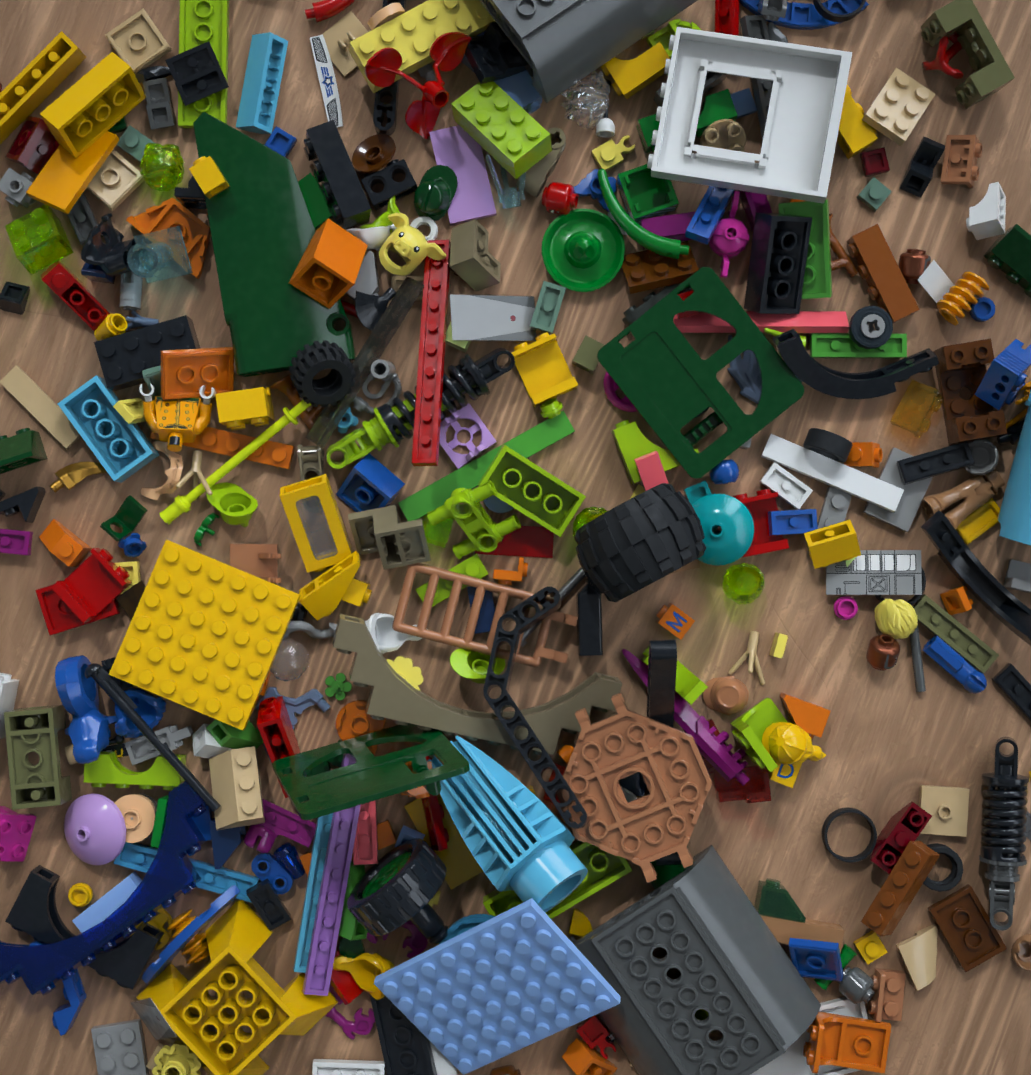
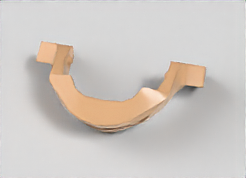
[141,441,183,500]

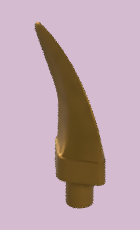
[49,462,107,493]

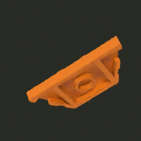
[126,198,211,279]

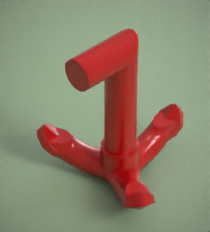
[922,33,963,79]

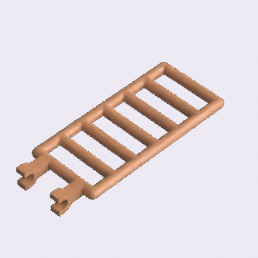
[392,563,578,667]

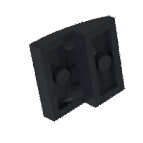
[165,41,229,106]

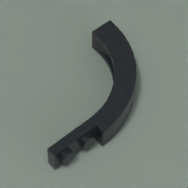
[771,329,939,399]
[921,510,1031,646]

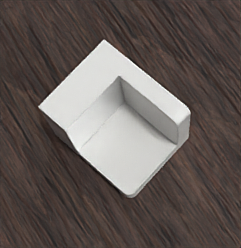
[192,724,231,759]

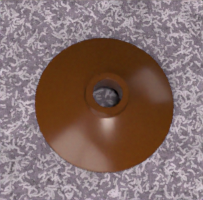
[352,134,396,174]

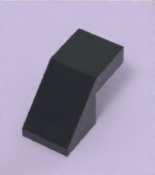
[899,136,945,198]

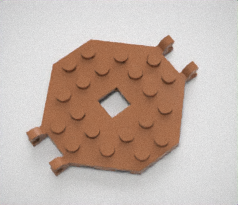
[557,693,712,883]

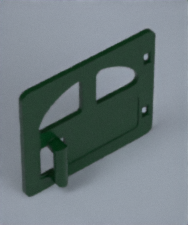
[597,267,804,479]
[272,723,470,820]

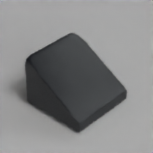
[0,281,30,315]

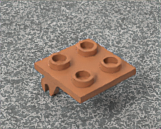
[230,544,281,585]

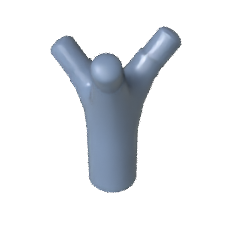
[125,310,159,331]

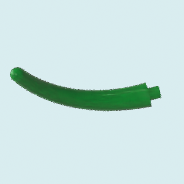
[597,169,689,259]

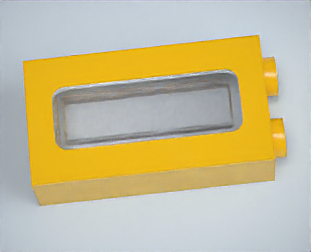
[280,474,353,573]

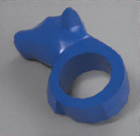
[55,655,117,764]

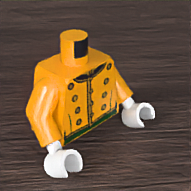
[139,383,216,452]

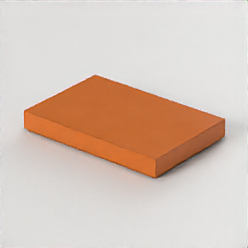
[161,347,234,400]

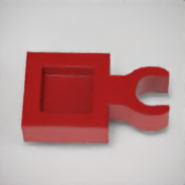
[576,1015,616,1059]

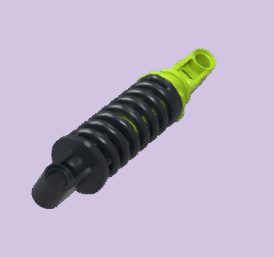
[326,348,515,469]

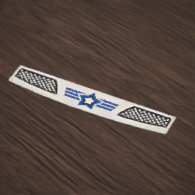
[310,34,343,127]

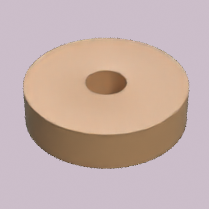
[368,3,405,30]

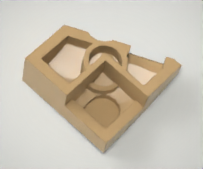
[896,924,938,991]

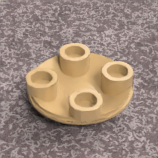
[700,119,746,152]

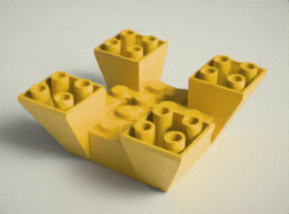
[136,899,338,1075]

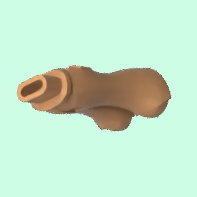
[921,469,1005,530]

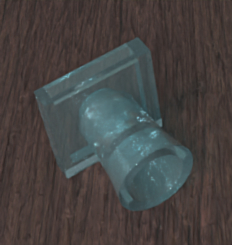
[127,226,193,283]

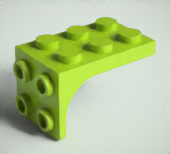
[730,698,787,772]

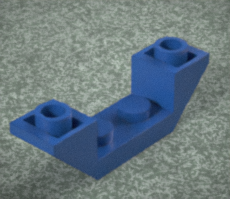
[29,940,87,1036]

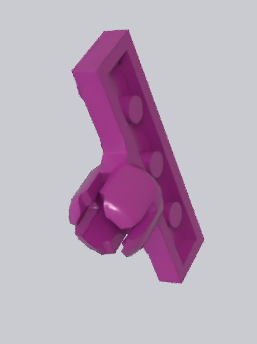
[244,799,316,853]

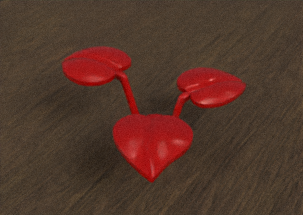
[365,32,471,139]

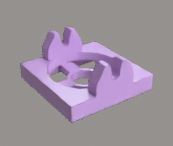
[439,403,497,469]

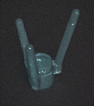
[486,154,526,209]

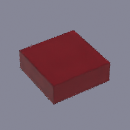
[860,147,890,177]

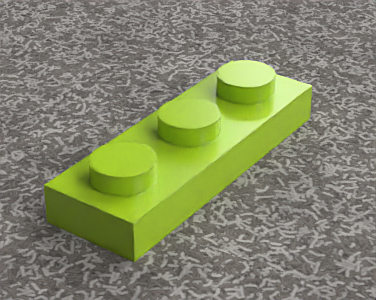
[415,553,489,607]

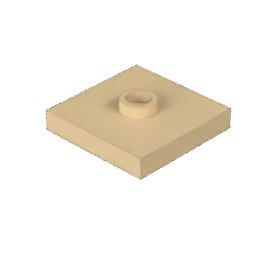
[105,8,172,75]
[86,149,146,211]
[919,785,970,837]

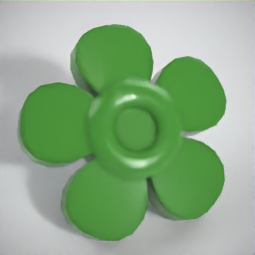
[325,673,352,700]

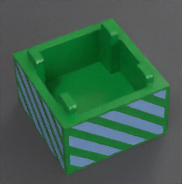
[616,164,679,223]

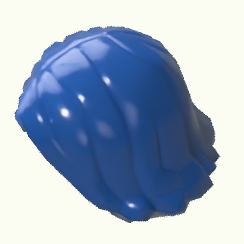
[115,688,166,738]

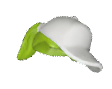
[346,196,400,251]

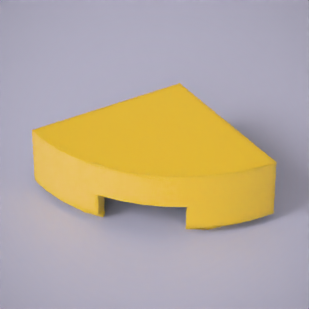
[568,908,592,936]

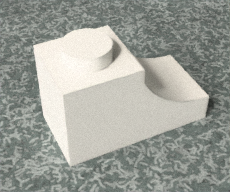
[966,182,1006,240]

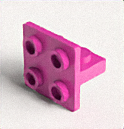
[0,806,37,862]

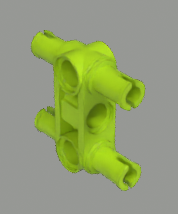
[427,480,521,559]

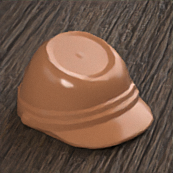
[703,676,749,716]

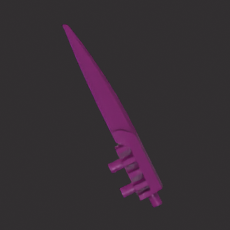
[622,649,750,786]

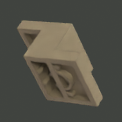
[348,505,431,570]

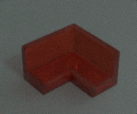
[713,766,771,803]

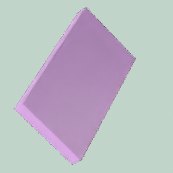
[429,125,496,225]

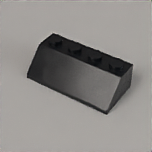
[744,212,812,314]

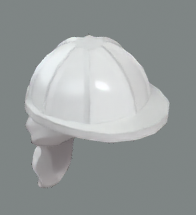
[365,613,427,654]

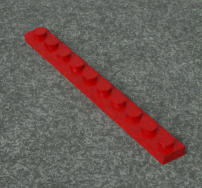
[412,239,451,466]

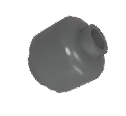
[837,967,875,1004]

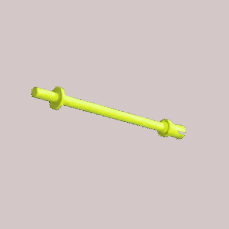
[159,400,311,525]

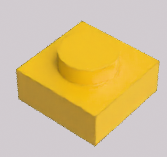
[853,931,888,965]

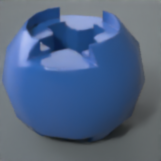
[709,460,739,484]

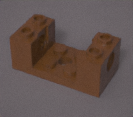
[933,338,1007,444]

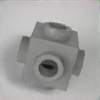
[0,168,36,208]

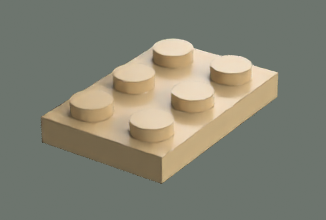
[862,68,935,146]

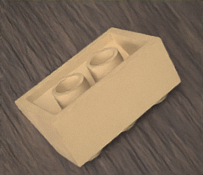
[209,746,265,830]

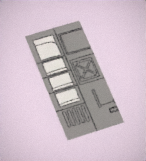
[826,550,922,595]

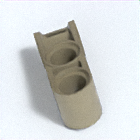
[516,128,566,198]
[297,443,324,513]

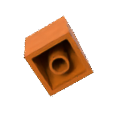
[289,218,368,309]

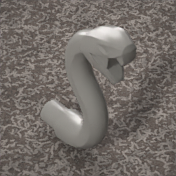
[283,621,337,639]

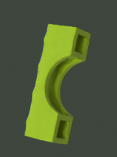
[83,751,186,790]

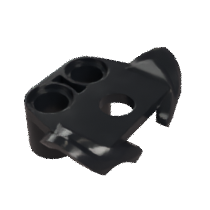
[81,213,143,277]

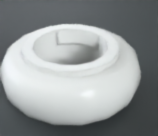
[410,216,438,241]

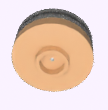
[115,793,157,843]

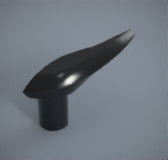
[135,66,172,83]

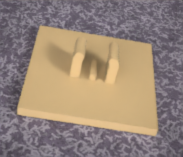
[323,11,368,77]

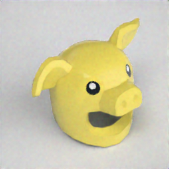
[379,213,447,276]

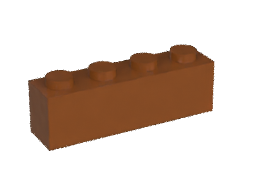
[847,224,920,323]
[861,841,940,936]

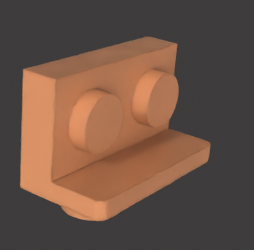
[940,135,983,188]
[868,968,906,1022]

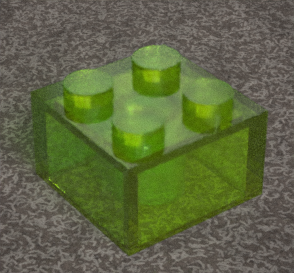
[5,204,74,275]

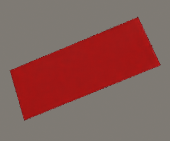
[475,526,554,558]

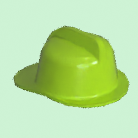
[206,482,258,527]
[450,648,505,684]

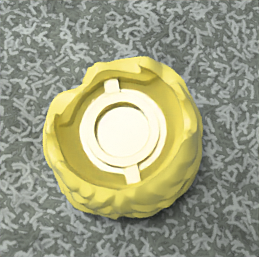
[874,598,918,639]

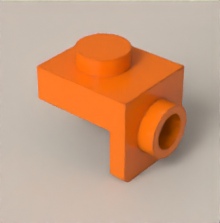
[844,442,883,468]
[493,557,528,585]

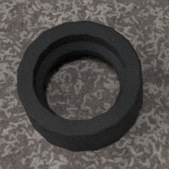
[803,428,853,462]
[923,843,963,892]

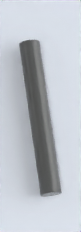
[909,622,926,692]

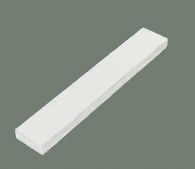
[761,434,904,513]

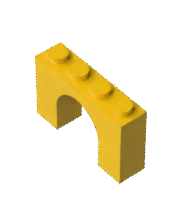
[601,42,670,99]

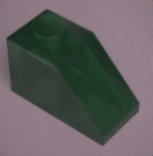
[754,878,806,923]

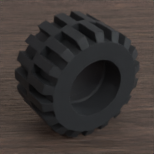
[289,340,356,408]

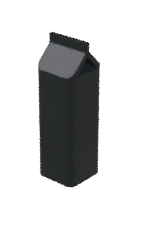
[576,578,603,656]

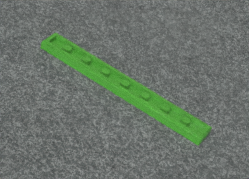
[398,410,575,521]

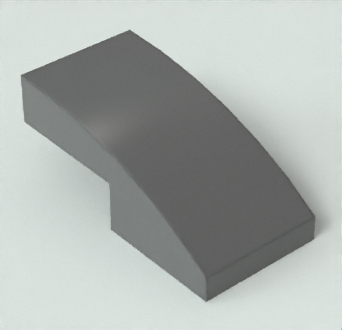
[142,78,175,130]

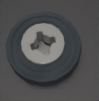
[849,306,893,349]

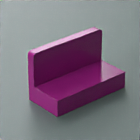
[738,190,772,232]

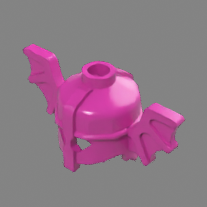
[709,191,750,278]

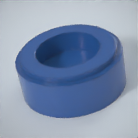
[969,297,995,322]

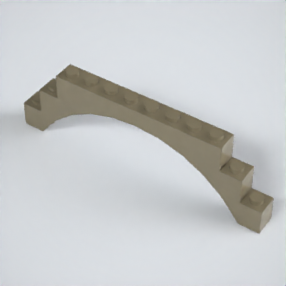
[333,614,622,756]

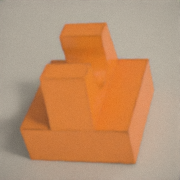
[940,586,974,615]

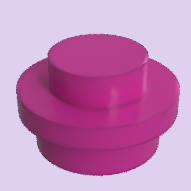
[833,596,858,620]

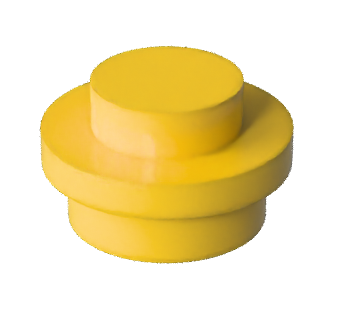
[68,883,93,907]

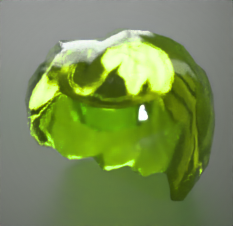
[722,563,765,605]

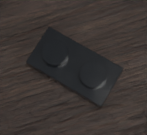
[246,878,291,931]

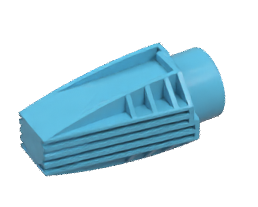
[428,735,588,912]

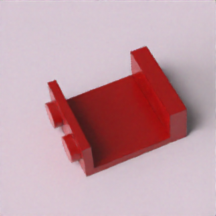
[733,489,789,558]
[51,548,132,623]

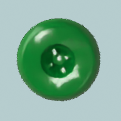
[541,209,625,292]

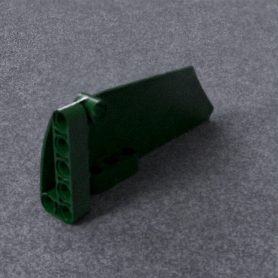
[193,111,356,377]

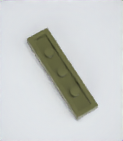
[913,594,999,673]

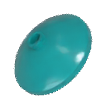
[692,494,754,566]

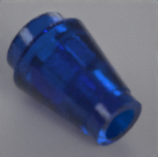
[273,842,305,880]

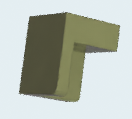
[572,336,604,375]

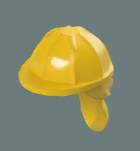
[762,722,826,764]
[333,953,394,1000]

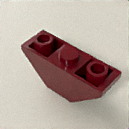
[870,801,932,874]

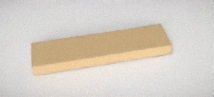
[0,365,81,449]

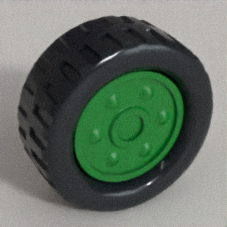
[347,838,448,944]

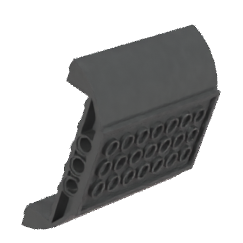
[479,0,698,103]
[568,845,821,1075]

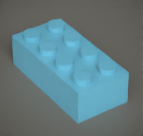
[57,375,159,483]

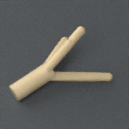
[176,450,212,502]
[728,631,765,685]

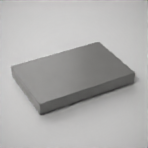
[863,448,933,532]

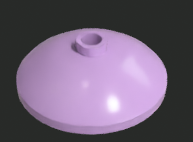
[64,793,126,865]

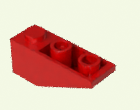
[41,259,110,331]

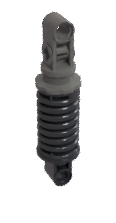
[979,737,1030,931]

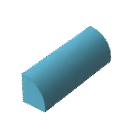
[236,32,288,134]

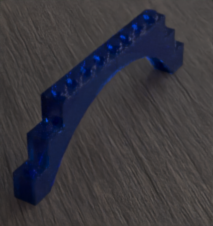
[0,781,207,996]

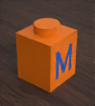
[656,603,695,640]

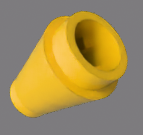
[94,313,128,341]

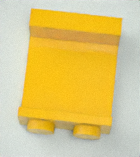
[511,332,578,407]

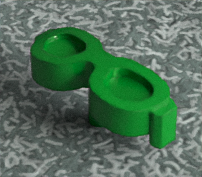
[194,513,220,547]

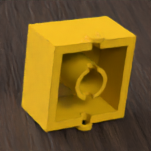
[215,387,275,430]

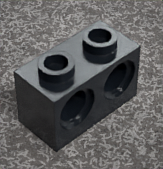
[361,159,417,211]

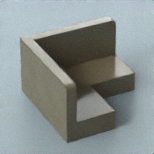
[450,219,501,291]

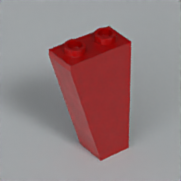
[257,696,307,798]

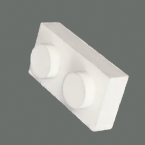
[759,462,813,510]

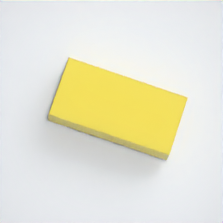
[113,398,145,424]

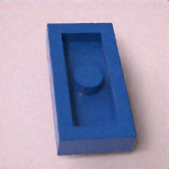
[768,509,818,536]

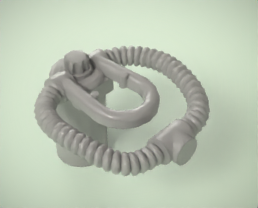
[347,359,402,415]

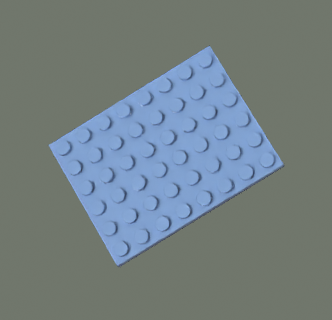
[374,898,621,1075]

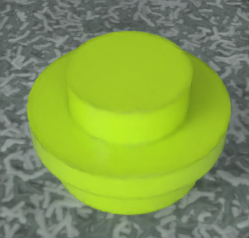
[540,398,563,419]

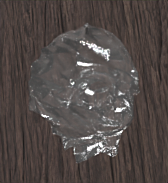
[560,71,610,130]

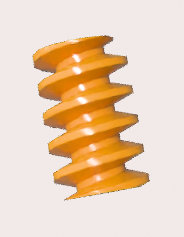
[936,272,989,326]
[167,909,210,964]

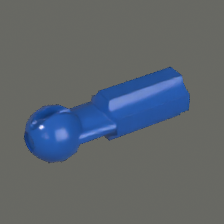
[922,635,987,694]

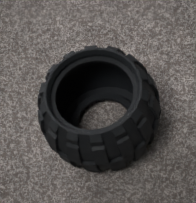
[574,483,706,602]

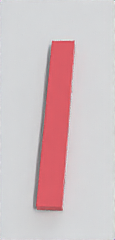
[673,311,849,333]

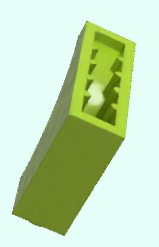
[612,420,699,484]
[642,646,708,705]

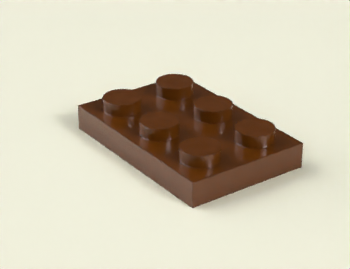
[621,241,699,294]
[928,884,1007,972]

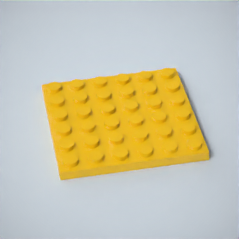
[109,539,301,731]

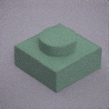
[857,177,892,212]

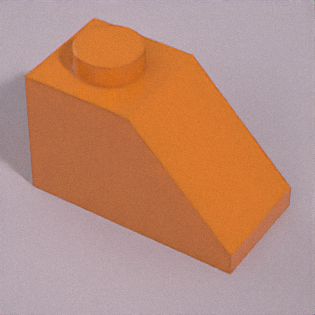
[39,519,92,567]
[780,692,831,740]
[562,1038,618,1075]

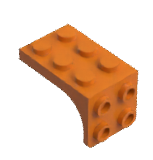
[803,1012,891,1074]

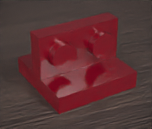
[5,116,59,175]

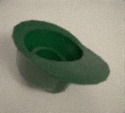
[414,165,458,221]

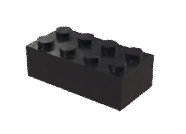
[304,120,371,230]
[94,315,201,391]

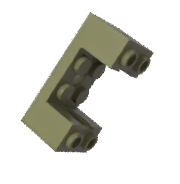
[921,0,1015,109]
[4,705,72,810]

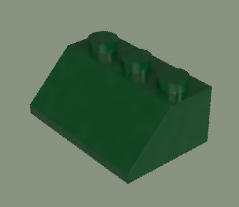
[984,224,1031,298]
[0,428,48,474]

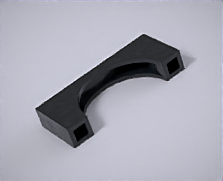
[5,865,164,990]

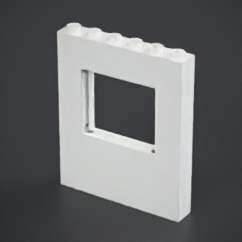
[647,27,852,204]

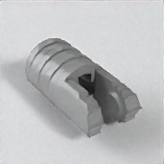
[119,266,143,310]

